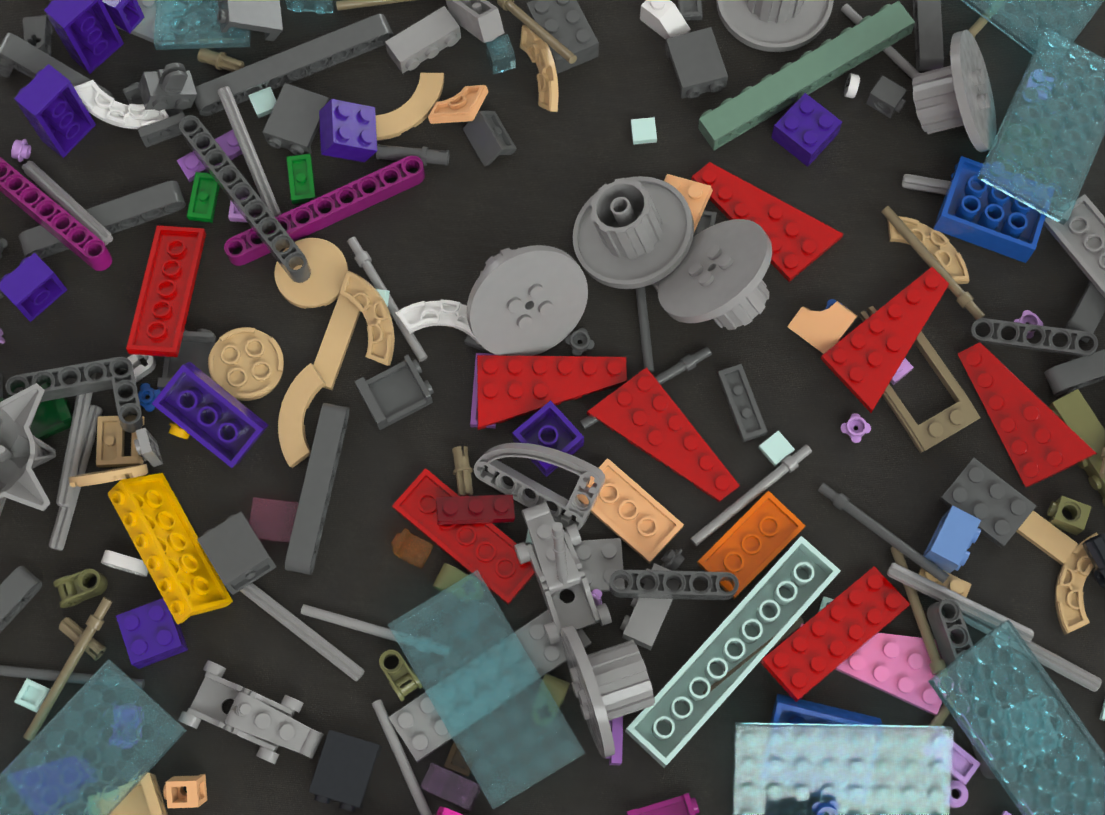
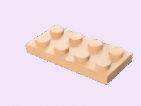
[577,458,684,564]

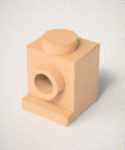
[163,774,207,808]

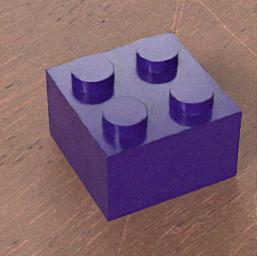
[771,93,842,167]
[319,99,377,162]
[0,253,67,322]
[512,400,584,477]
[116,598,188,669]

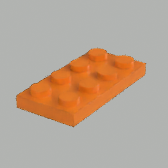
[697,491,805,599]

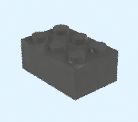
[526,0,599,74]
[939,458,1036,548]

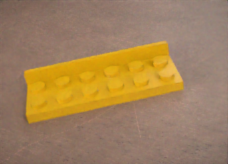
[108,473,233,624]

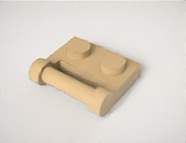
[96,415,145,468]

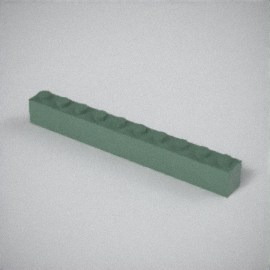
[698,0,915,150]

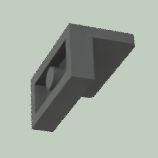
[463,111,517,166]

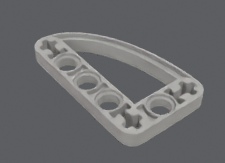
[473,443,605,530]

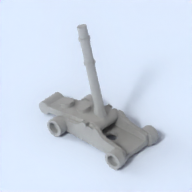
[514,502,612,645]
[178,660,324,764]

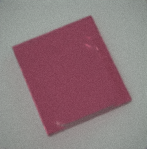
[249,497,299,543]

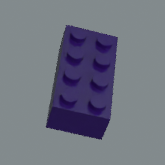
[44,0,124,74]
[14,64,96,158]
[152,362,269,468]

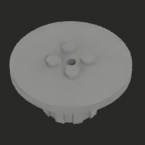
[716,0,834,52]
[912,30,997,152]
[573,176,694,289]
[658,219,772,330]
[467,245,588,356]
[560,625,655,758]

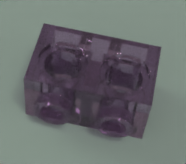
[420,763,481,812]

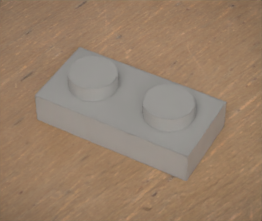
[134,428,163,467]

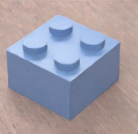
[923,506,981,573]

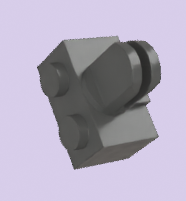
[138,63,197,111]

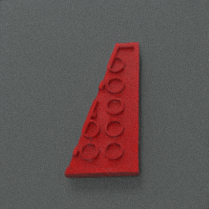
[691,162,844,282]
[821,267,949,413]
[958,342,1097,488]
[477,355,627,430]
[587,367,740,502]

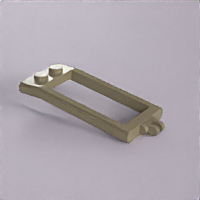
[859,306,981,453]

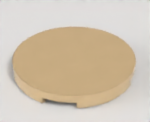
[274,238,348,309]
[208,327,284,401]
[68,464,148,487]

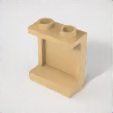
[87,773,168,815]

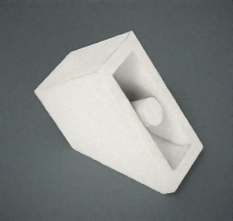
[640,0,691,39]

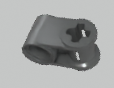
[23,15,53,56]

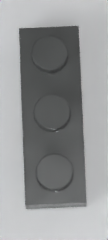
[717,364,767,442]

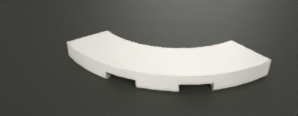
[74,80,169,129]
[395,299,479,344]

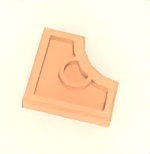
[428,85,488,124]
[787,301,857,354]

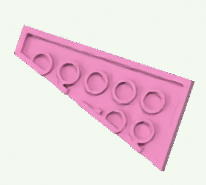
[799,624,960,716]

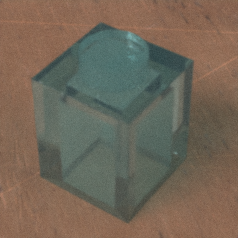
[486,34,516,74]

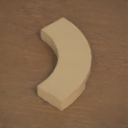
[520,25,559,112]
[376,73,444,141]
[887,216,970,284]
[339,271,395,366]
[278,363,326,468]
[1055,532,1098,635]

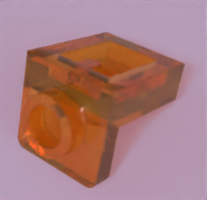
[391,528,434,569]

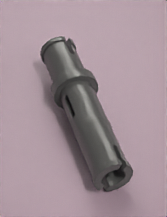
[376,144,450,166]

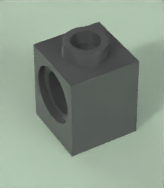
[866,76,907,118]

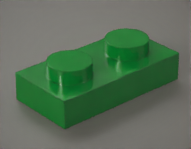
[287,154,316,204]
[187,172,220,223]

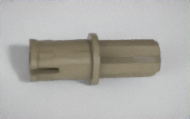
[197,47,245,72]
[452,446,473,496]
[59,617,106,661]

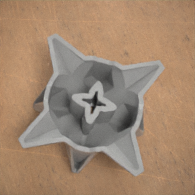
[0,383,56,516]

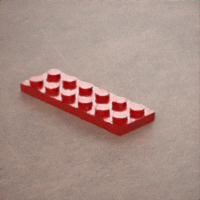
[126,225,206,357]
[392,468,535,605]
[760,566,910,702]

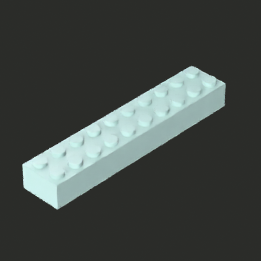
[625,536,841,768]

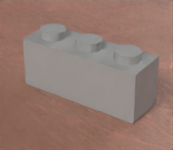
[446,0,504,43]
[385,6,461,74]
[620,563,680,651]

